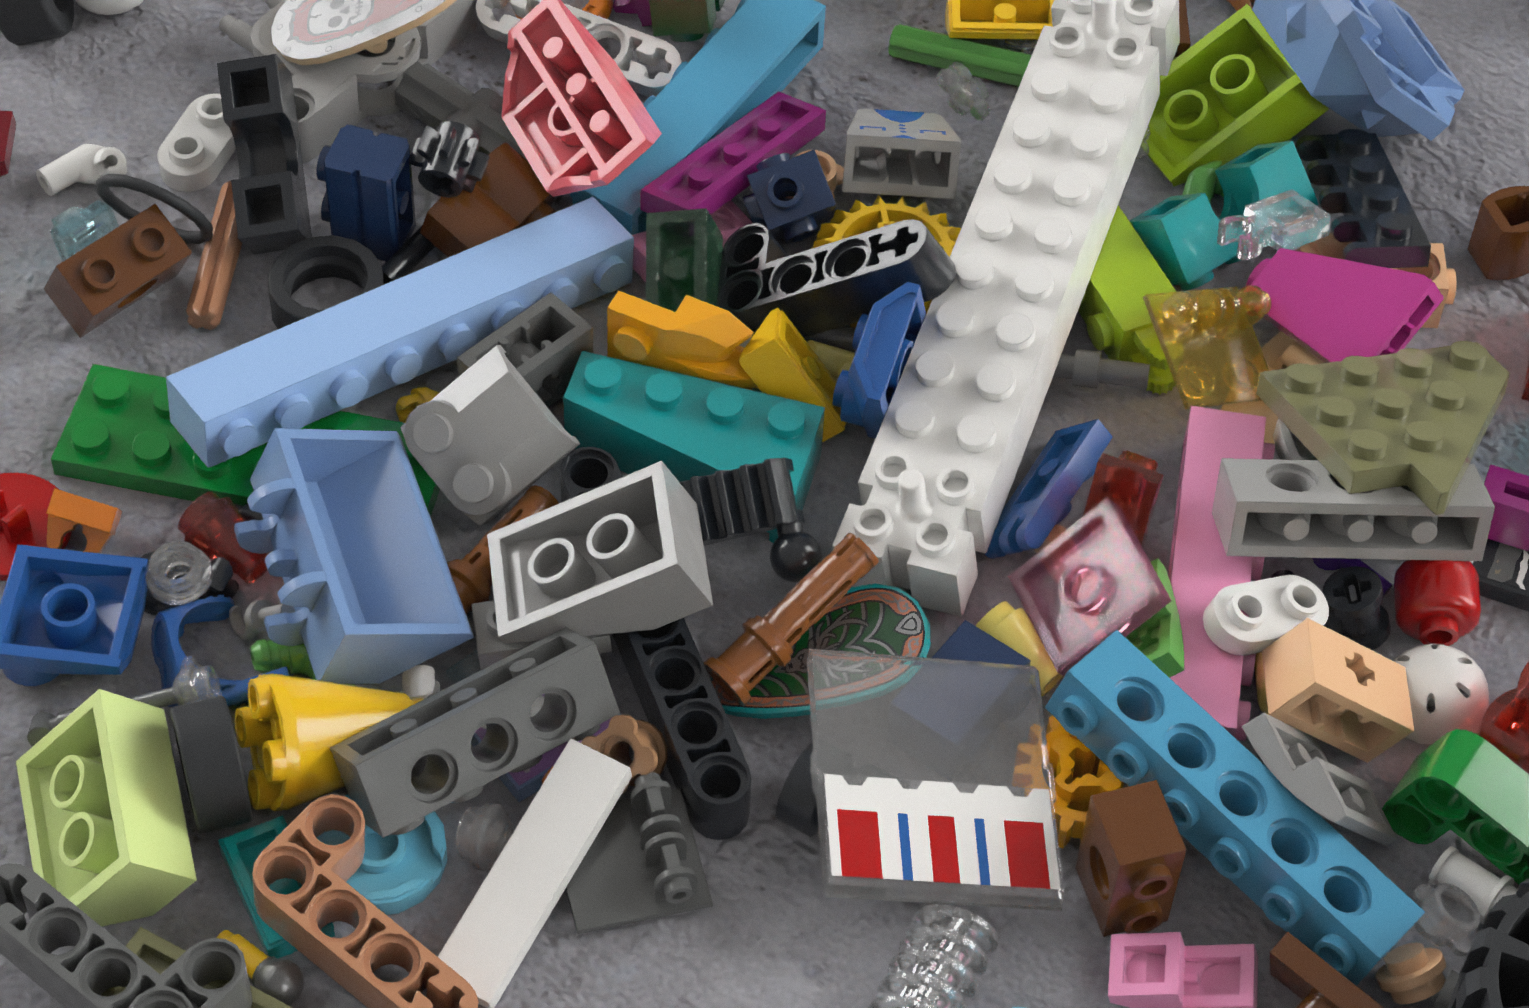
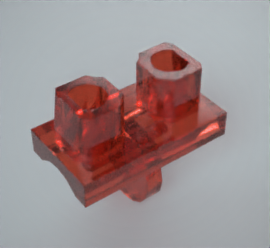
[1076,450,1164,574]

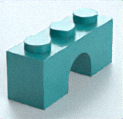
[1129,141,1319,291]

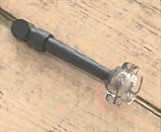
[27,656,222,746]

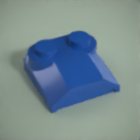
[833,282,926,439]
[0,545,149,686]

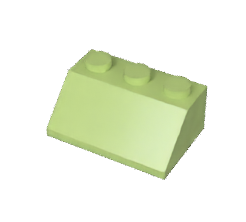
[16,689,197,927]

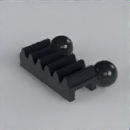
[679,457,822,583]

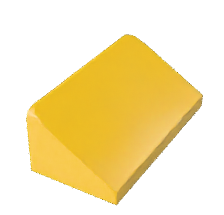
[945,0,1054,40]
[739,308,846,442]

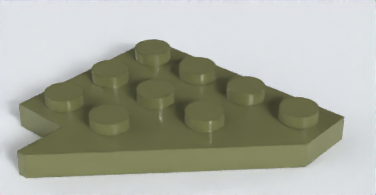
[1256,341,1510,515]

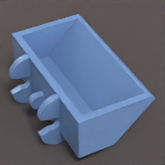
[234,428,474,684]

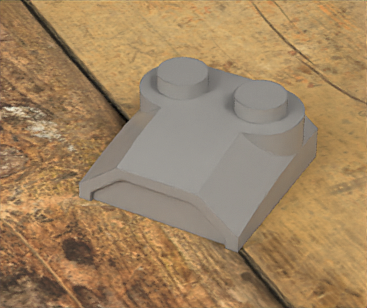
[400,345,580,526]

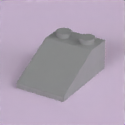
[487,461,713,644]

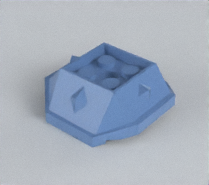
[1252,0,1465,141]

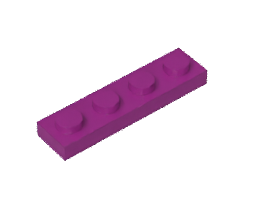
[640,91,826,231]

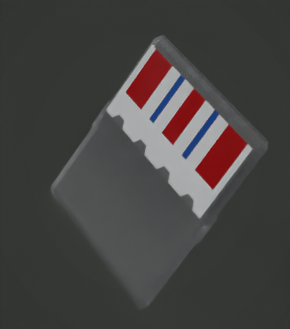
[807,648,1064,911]

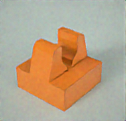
[46,488,122,554]

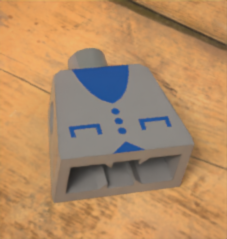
[842,109,961,199]

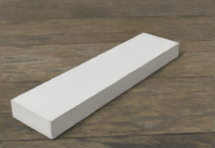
[438,738,632,1008]

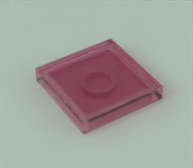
[1008,498,1172,676]

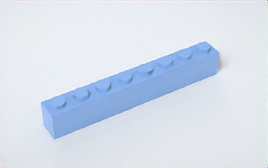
[166,197,634,468]

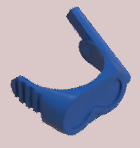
[151,595,291,707]

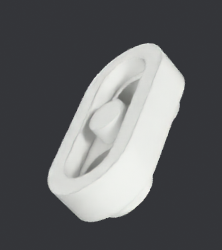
[157,94,236,192]
[1203,575,1329,655]

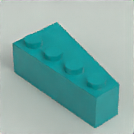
[563,351,825,543]

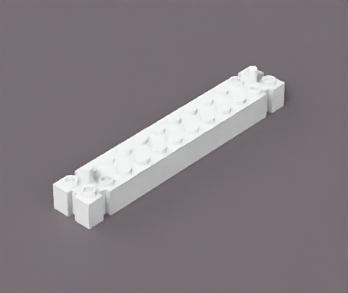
[832,0,1180,617]

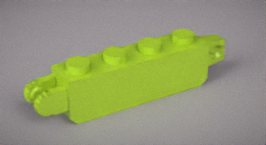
[1078,205,1183,395]

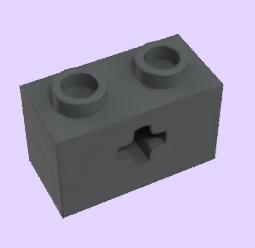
[457,292,594,408]

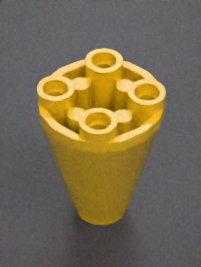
[235,673,424,811]

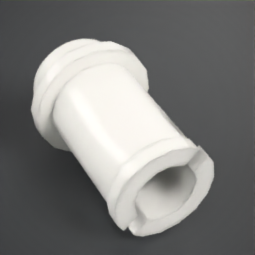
[1428,846,1518,924]

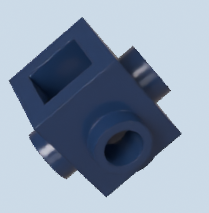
[742,150,837,244]

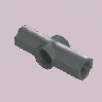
[394,62,528,161]

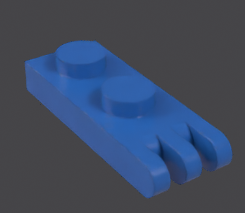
[984,419,1113,559]

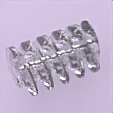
[868,904,1000,1008]

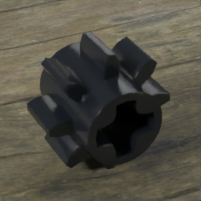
[409,121,490,198]

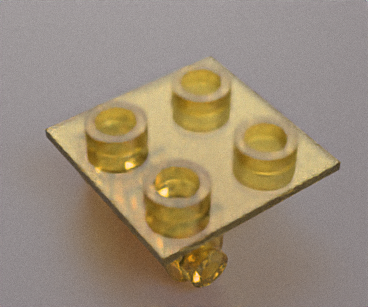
[1143,285,1271,409]

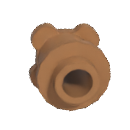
[581,714,667,794]

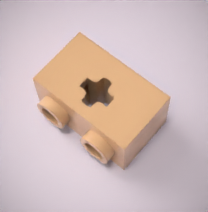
[1262,618,1414,763]

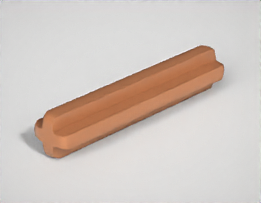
[186,181,242,330]

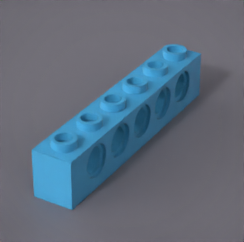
[1044,630,1425,986]

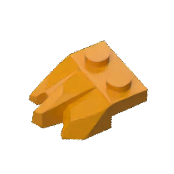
[607,290,758,390]

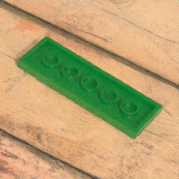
[51,364,440,517]

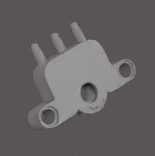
[219,0,478,163]

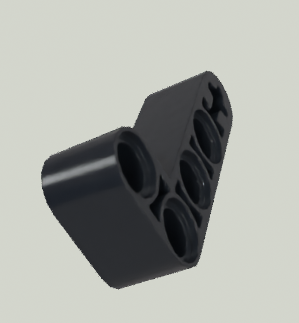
[716,219,956,338]

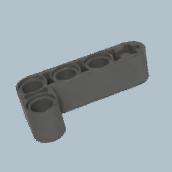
[0,863,253,1008]

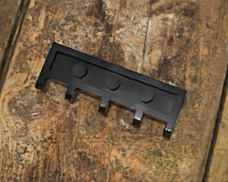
[1295,129,1431,268]

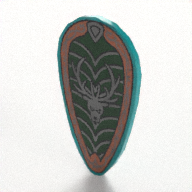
[710,583,931,719]

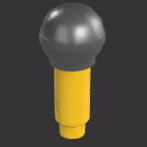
[216,930,304,1005]

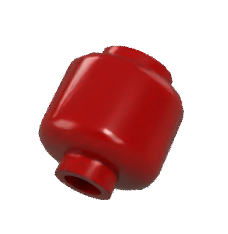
[1394,560,1481,646]

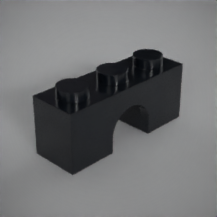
[217,54,312,255]

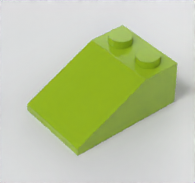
[1140,4,1329,187]

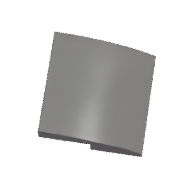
[1241,713,1398,846]

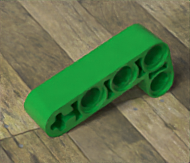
[1382,729,1529,885]

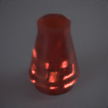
[178,492,271,584]

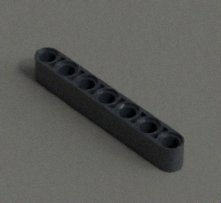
[560,447,752,840]

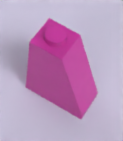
[1242,248,1444,363]

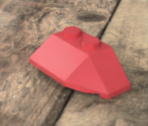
[501,0,662,197]

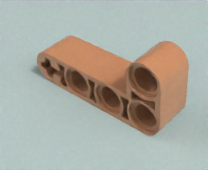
[252,794,479,1008]

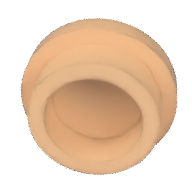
[1376,942,1446,1004]

